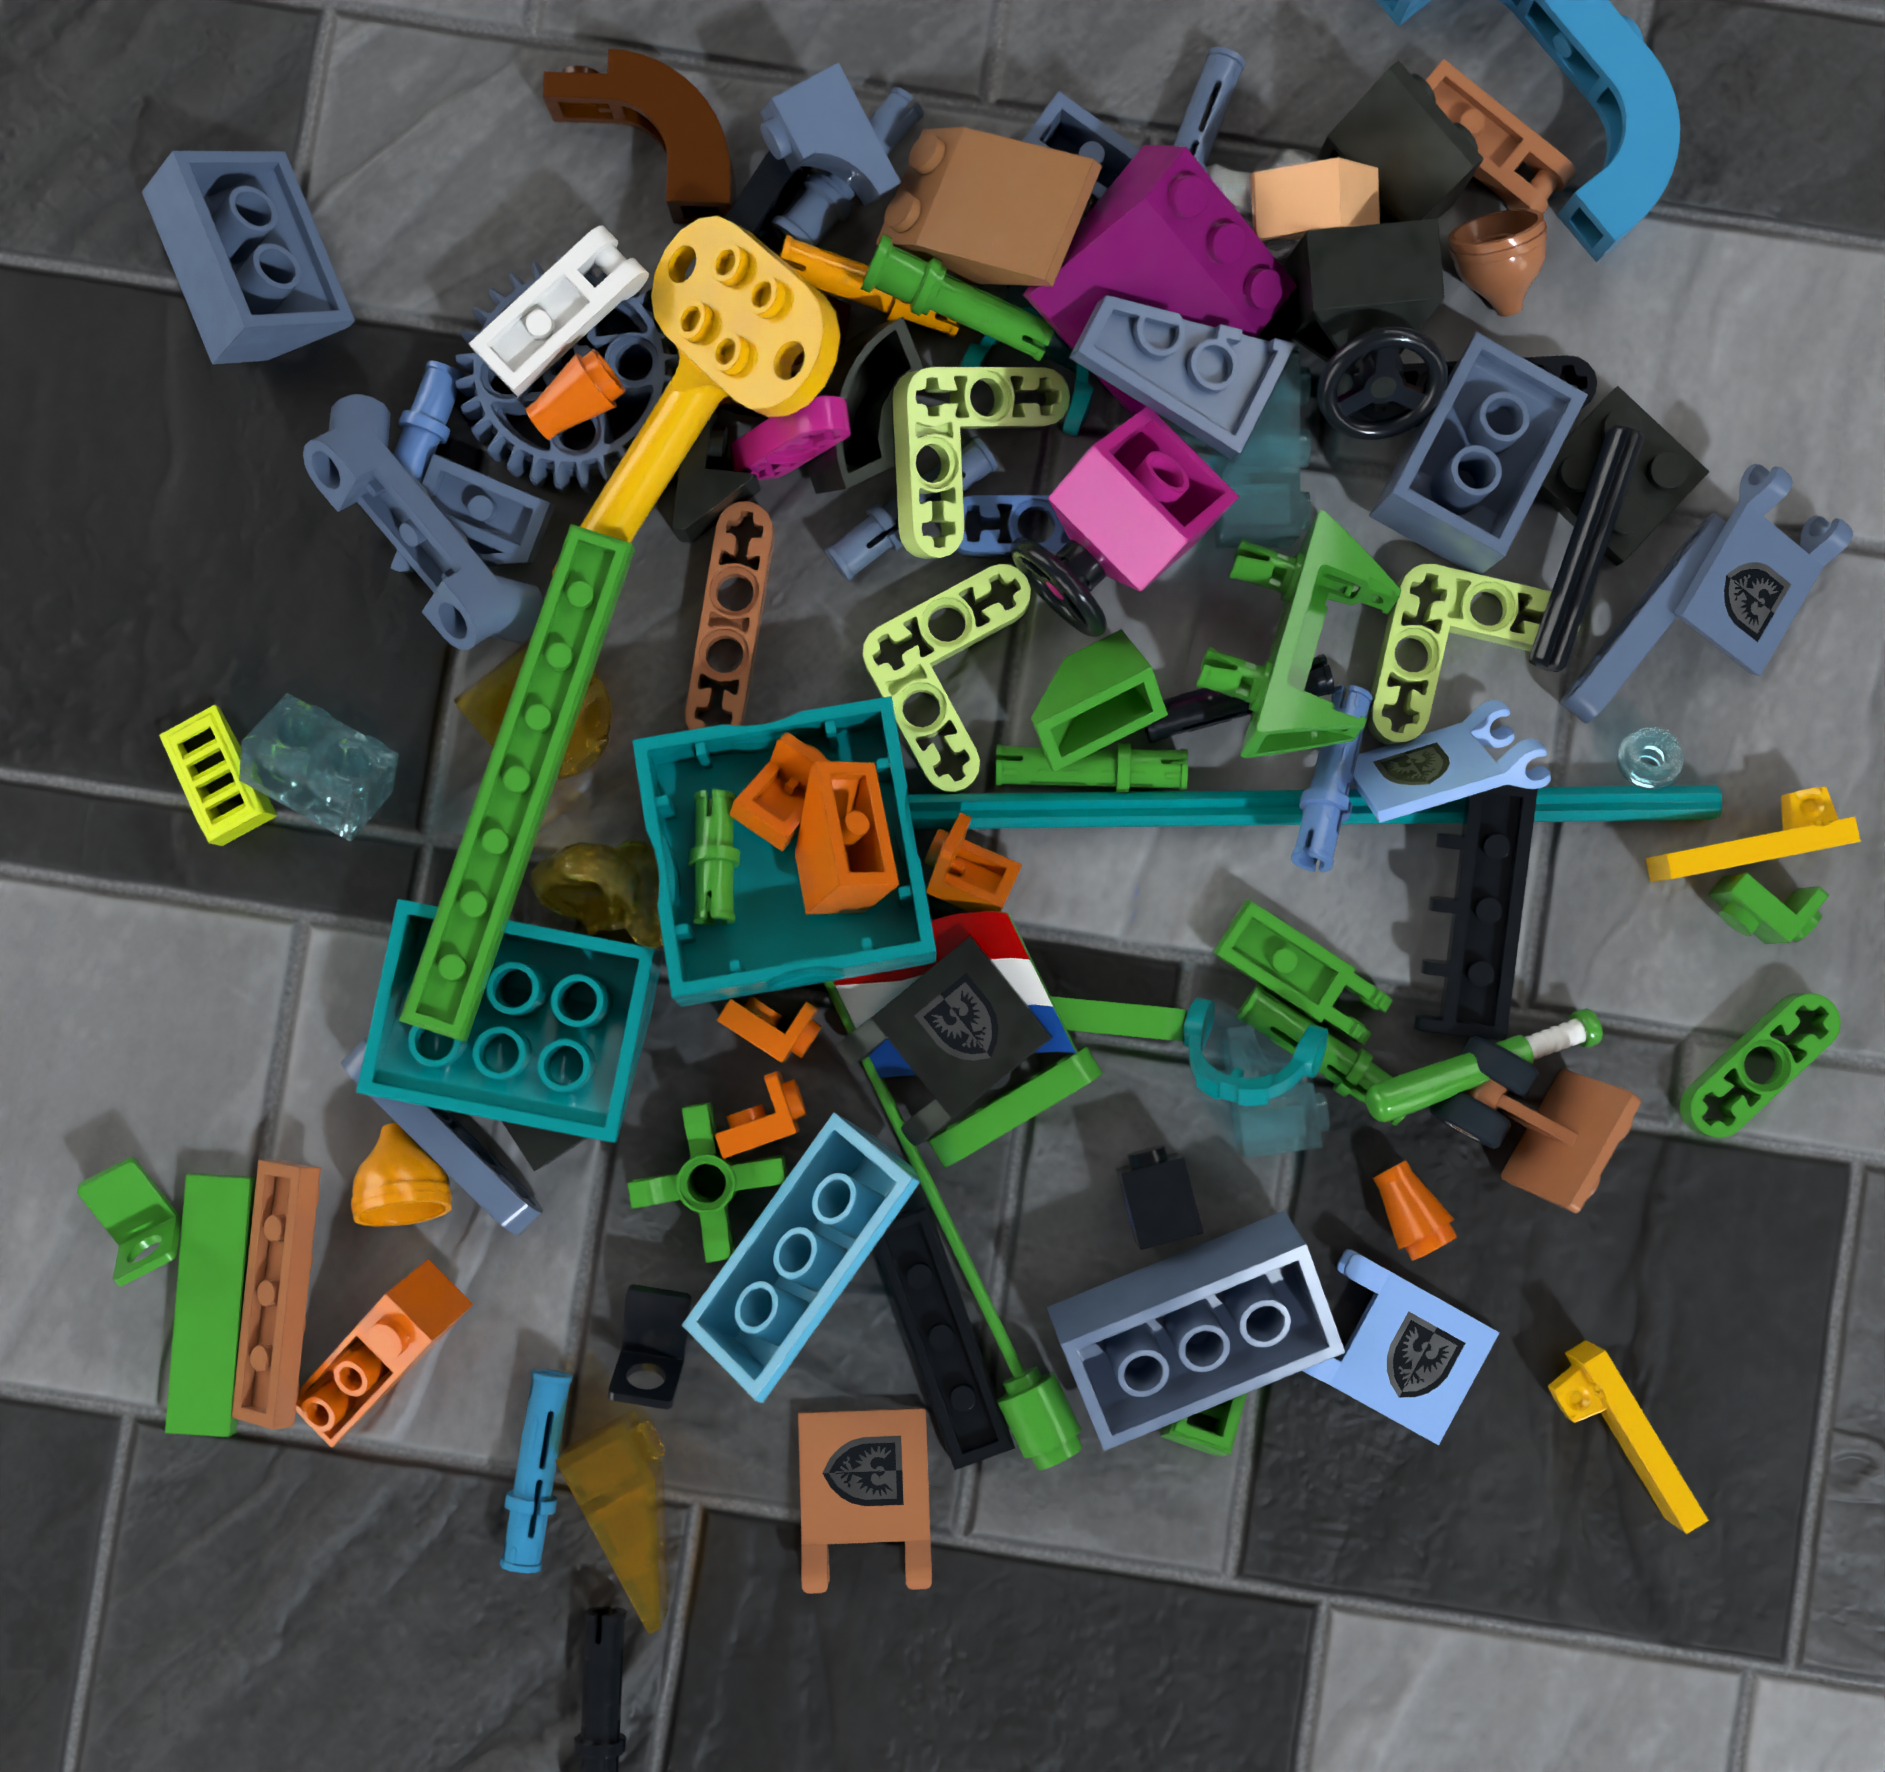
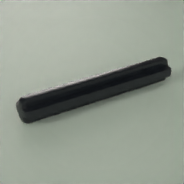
[1529,425,1644,672]

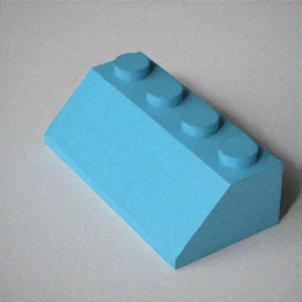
[682,1113,920,1403]

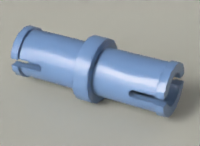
[393,360,465,484]

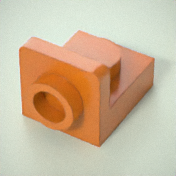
[716,995,822,1063]
[714,1071,807,1159]

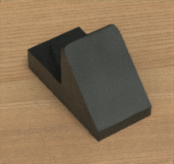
[672,411,761,543]

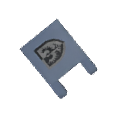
[1674,464,1853,676]

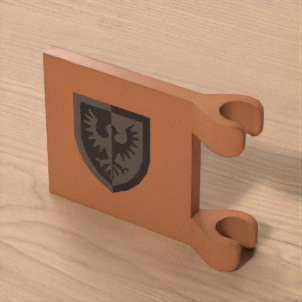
[798,1407,932,1594]

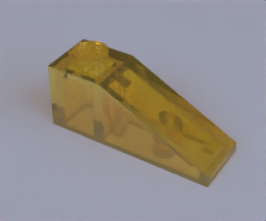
[555,1410,669,1635]

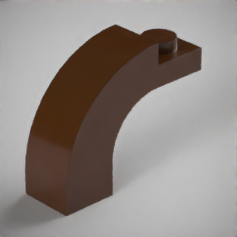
[543,49,736,224]

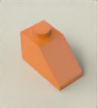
[795,761,899,914]

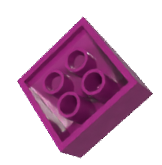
[1023,145,1297,417]

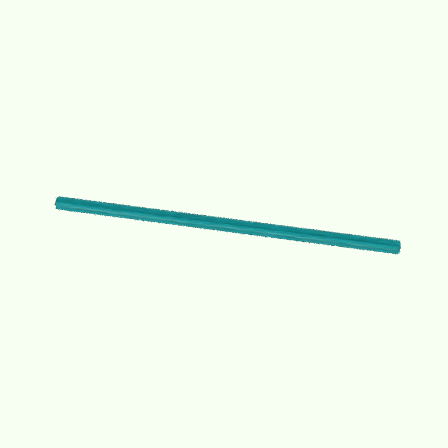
[908,785,1722,830]

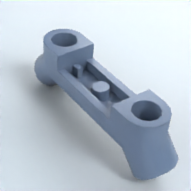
[303,394,544,650]

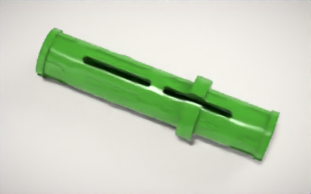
[996,742,1188,793]
[1235,984,1406,1126]

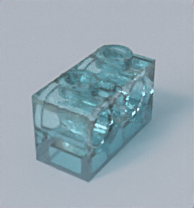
[239,693,399,842]

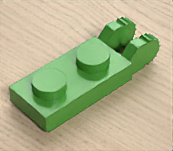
[1211,899,1393,1046]

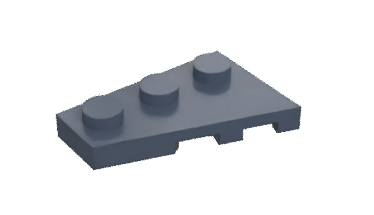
[1069,295,1296,459]

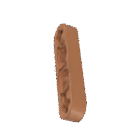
[685,501,775,730]

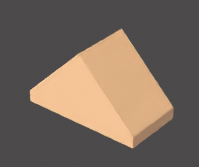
[1250,157,1380,241]

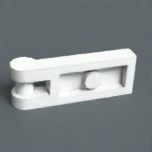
[469,225,649,397]

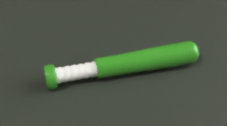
[1365,1008,1603,1122]

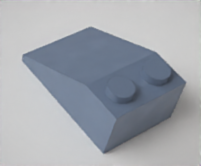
[1369,332,1588,575]

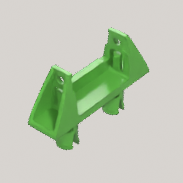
[1195,510,1401,758]

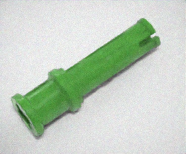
[861,234,1054,361]

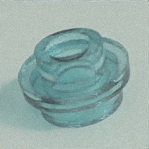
[1617,727,1684,789]

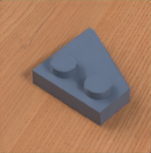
[390,454,556,573]

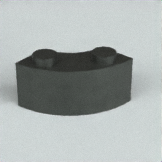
[807,317,924,494]

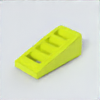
[159,705,278,846]

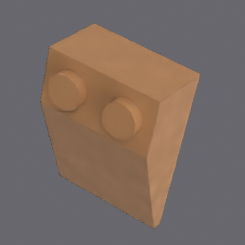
[875,127,1102,286]

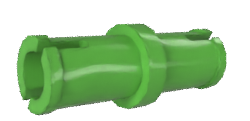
[688,789,740,926]

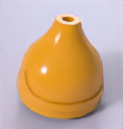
[351,1123,452,1227]

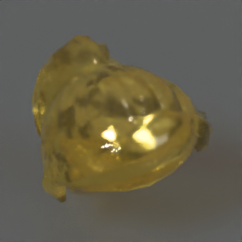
[531,839,663,948]

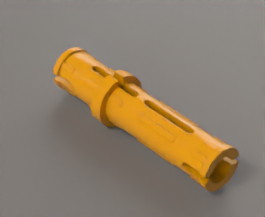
[779,235,959,338]

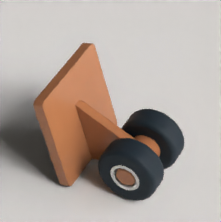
[1430,1036,1642,1213]

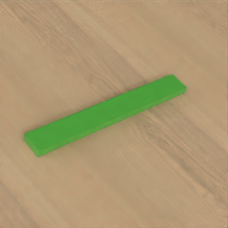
[399,524,635,1042]

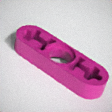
[730,396,851,480]

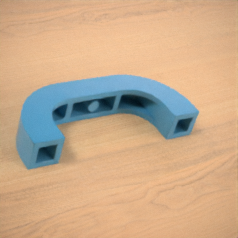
[1376,0,1680,262]

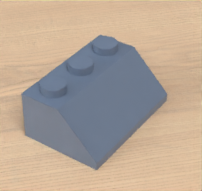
[142,151,355,365]

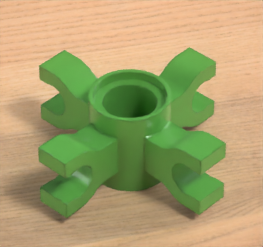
[628,1102,788,1263]

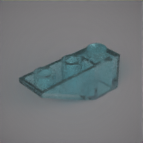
[1215,345,1311,549]

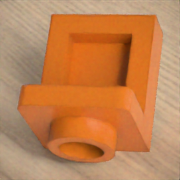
[729,732,831,851]
[924,812,1022,912]

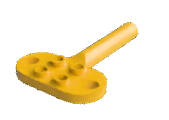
[552,216,840,574]

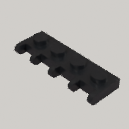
[1414,784,1538,1040]

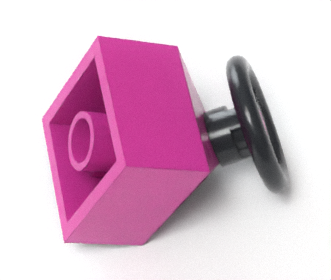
[1010,407,1239,637]

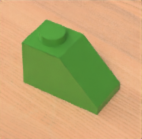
[1031,629,1168,772]

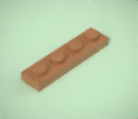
[231,1160,321,1430]

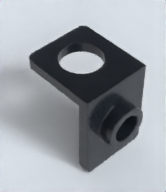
[608,1284,692,1409]

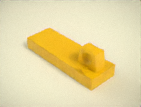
[1645,786,1861,882]
[1548,1340,1709,1534]

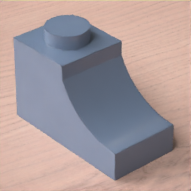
[760,62,901,207]

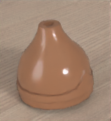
[1449,208,1547,316]

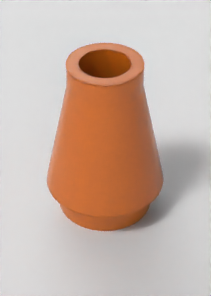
[525,349,626,440]
[1372,1160,1458,1261]

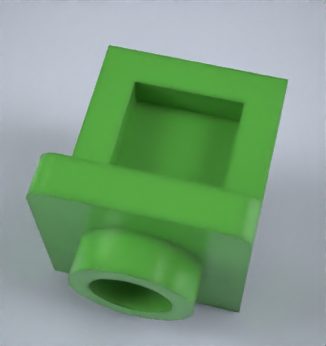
[1708,872,1829,944]

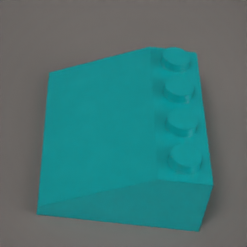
[356,899,664,1143]

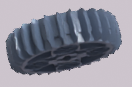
[455,256,680,494]

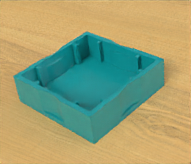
[632,696,936,1007]

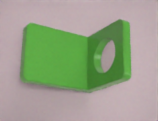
[77,1157,182,1287]

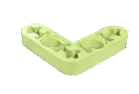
[892,367,1070,559]
[863,564,1031,794]
[1366,564,1580,745]

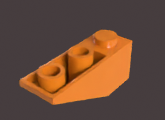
[296,1259,473,1448]

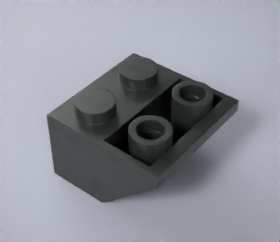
[1316,60,1484,224]

